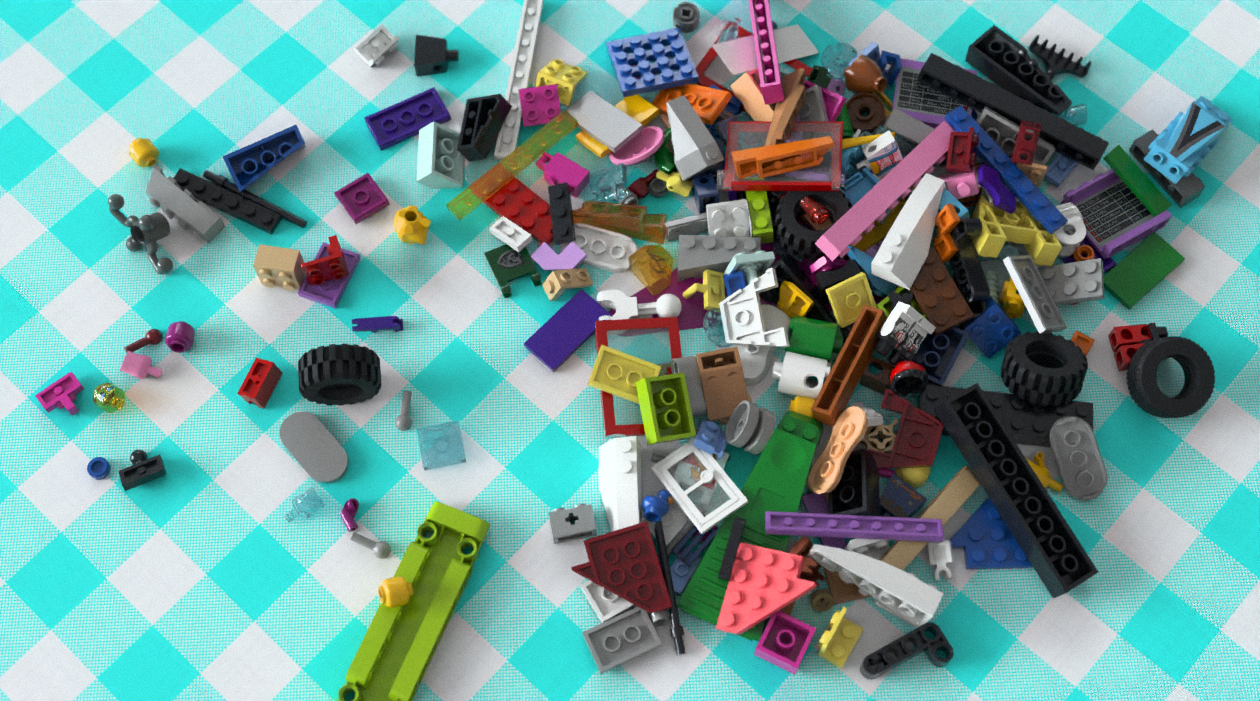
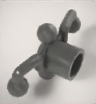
[108,194,173,274]

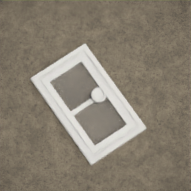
[651,438,748,534]

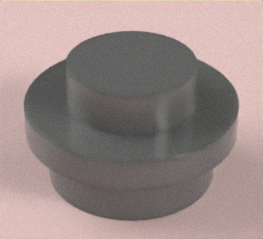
[648,178,668,197]

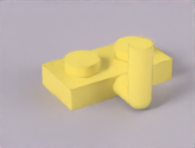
[683,269,725,313]

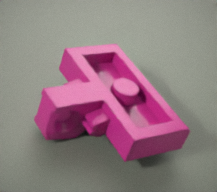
[809,256,848,287]
[35,371,84,416]

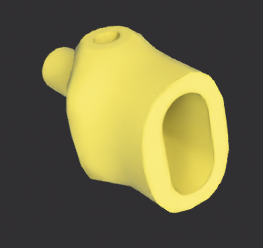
[656,170,693,197]

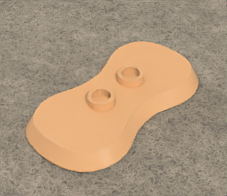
[807,406,868,494]

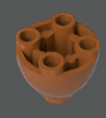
[843,54,887,94]

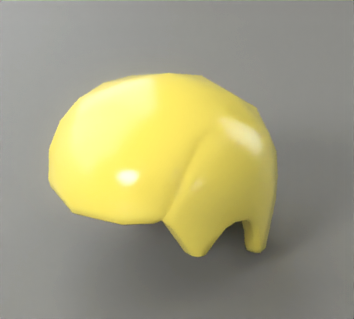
[896,467,931,488]

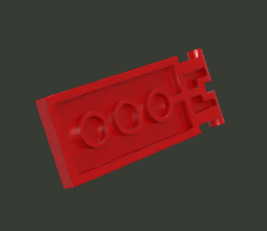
[471,164,554,247]

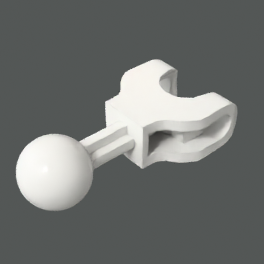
[596,289,682,335]

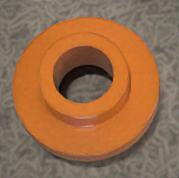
[1073,245,1095,262]

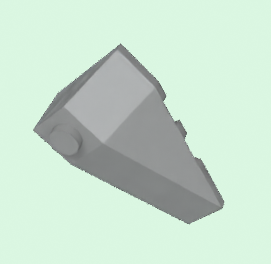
[666,95,724,181]

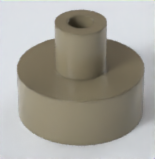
[811,588,834,612]

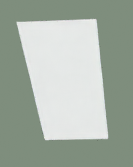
[711,24,819,75]

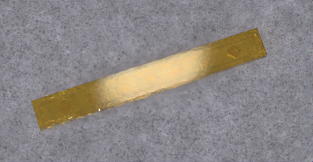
[446,110,578,221]

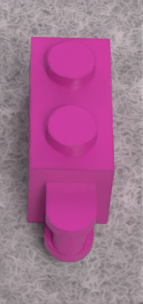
[535,152,590,198]

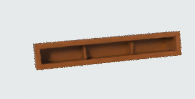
[811,305,887,427]

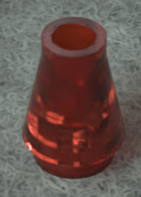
[800,196,829,225]

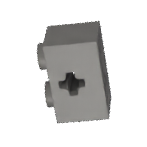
[549,504,597,544]

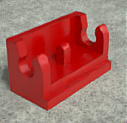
[237,358,282,409]

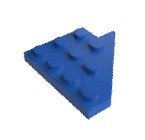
[950,497,1033,570]

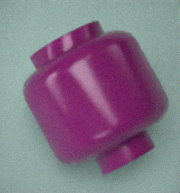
[165,321,195,353]

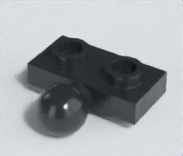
[119,449,167,491]

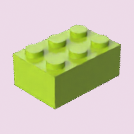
[636,373,696,445]

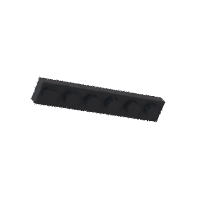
[173,168,282,235]

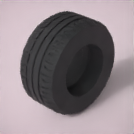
[1126,337,1215,418]

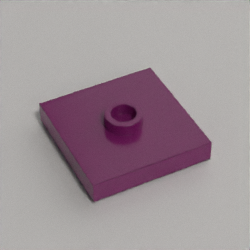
[334,173,390,224]

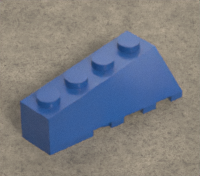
[222,125,306,193]

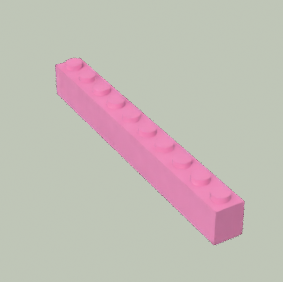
[815,121,955,261]

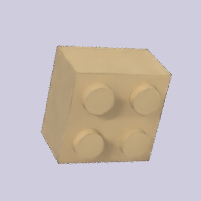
[253,244,305,291]

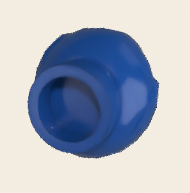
[641,490,673,522]

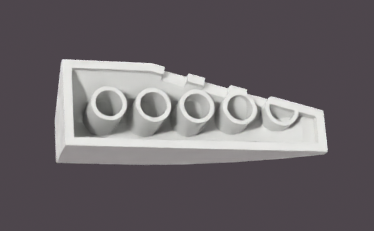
[871,173,945,290]
[599,436,643,532]
[808,544,944,628]

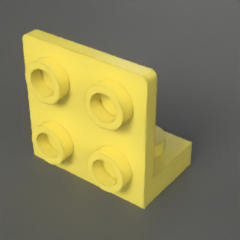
[535,59,587,106]
[817,607,863,669]

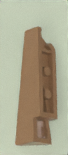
[765,68,806,146]

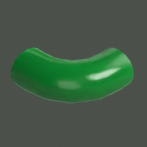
[654,128,678,175]

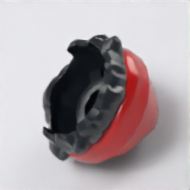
[890,361,928,397]

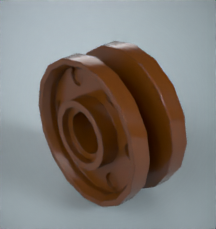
[846,93,886,137]

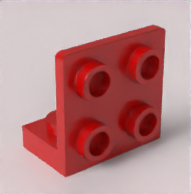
[301,235,349,286]

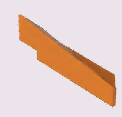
[731,136,834,180]

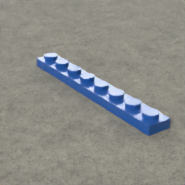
[944,106,1068,234]

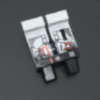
[874,302,936,366]

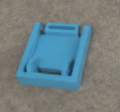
[840,168,888,210]

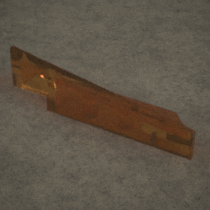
[572,201,667,245]

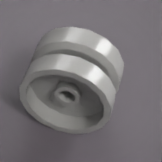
[725,400,775,455]

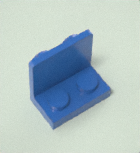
[963,296,1021,358]

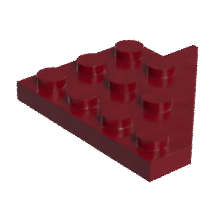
[571,521,673,614]

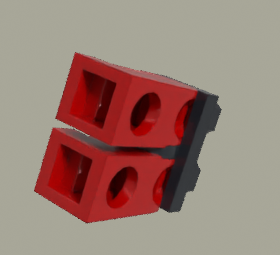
[1108,322,1170,372]

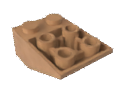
[696,347,748,421]

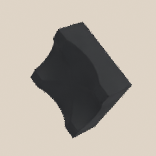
[814,259,861,304]

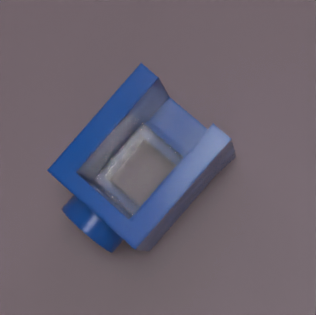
[877,50,901,86]

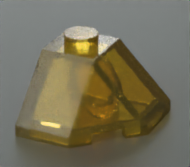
[628,245,673,296]

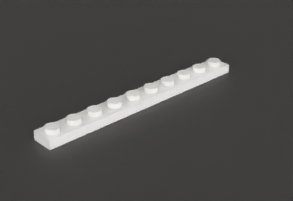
[494,0,544,161]

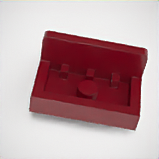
[946,127,979,172]

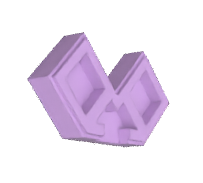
[531,241,588,271]

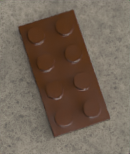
[909,246,974,336]

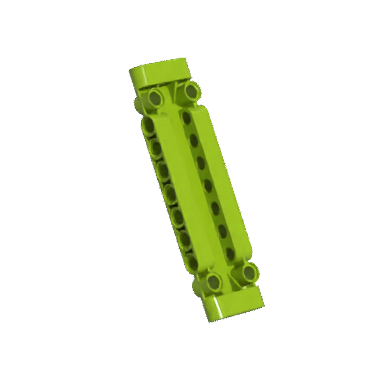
[337,501,491,701]

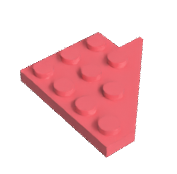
[716,542,817,635]

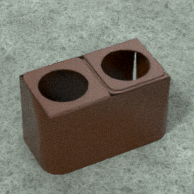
[859,356,900,396]

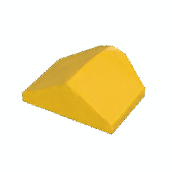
[777,281,814,318]

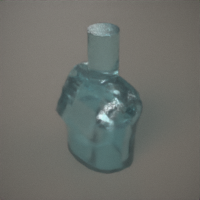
[716,18,741,44]
[1055,104,1087,126]
[284,487,325,523]

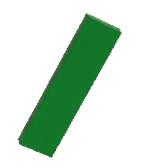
[1103,145,1171,217]

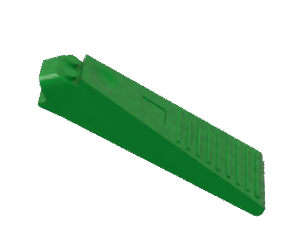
[677,411,824,642]

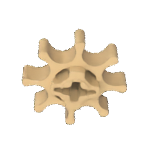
[859,412,899,454]

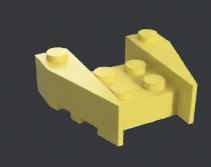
[972,195,1062,266]

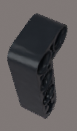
[949,218,990,303]
[860,622,953,680]

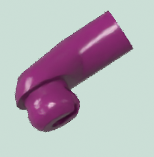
[340,498,359,532]

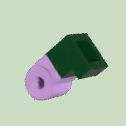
[807,65,846,96]

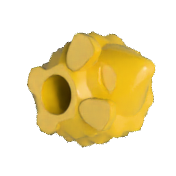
[394,205,431,245]

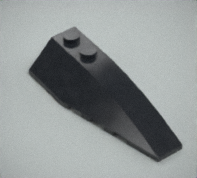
[965,25,1072,116]

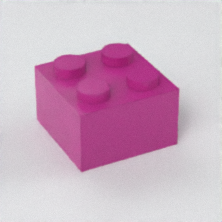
[754,611,816,675]

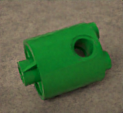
[785,315,844,363]

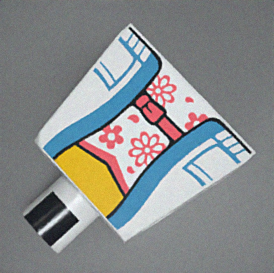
[856,131,903,178]

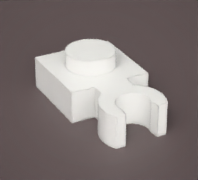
[927,540,954,581]

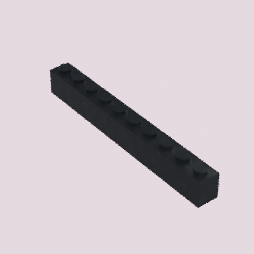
[917,53,1109,170]

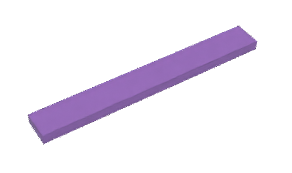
[765,511,944,542]

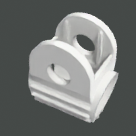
[1042,202,1086,257]

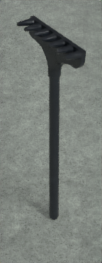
[1008,35,1091,157]

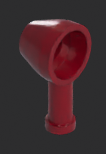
[628,169,659,200]

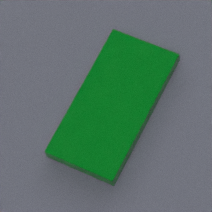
[1104,232,1185,310]

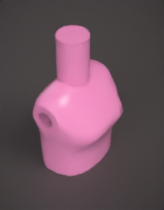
[120,351,163,379]

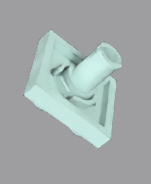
[724,250,775,285]

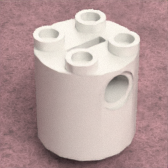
[772,351,831,400]

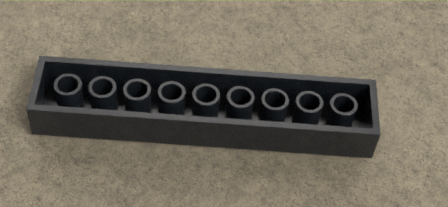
[933,383,1098,599]

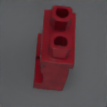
[1011,120,1042,166]

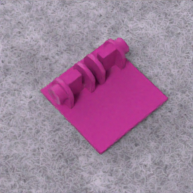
[518,84,563,127]

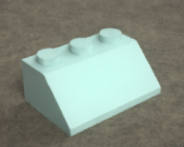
[416,121,464,188]

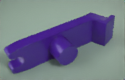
[352,316,403,333]

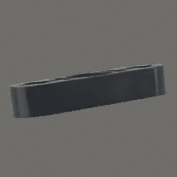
[718,516,746,582]

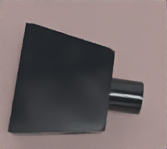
[414,35,459,76]

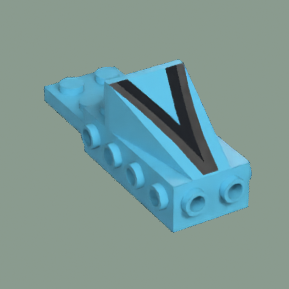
[1144,96,1233,184]

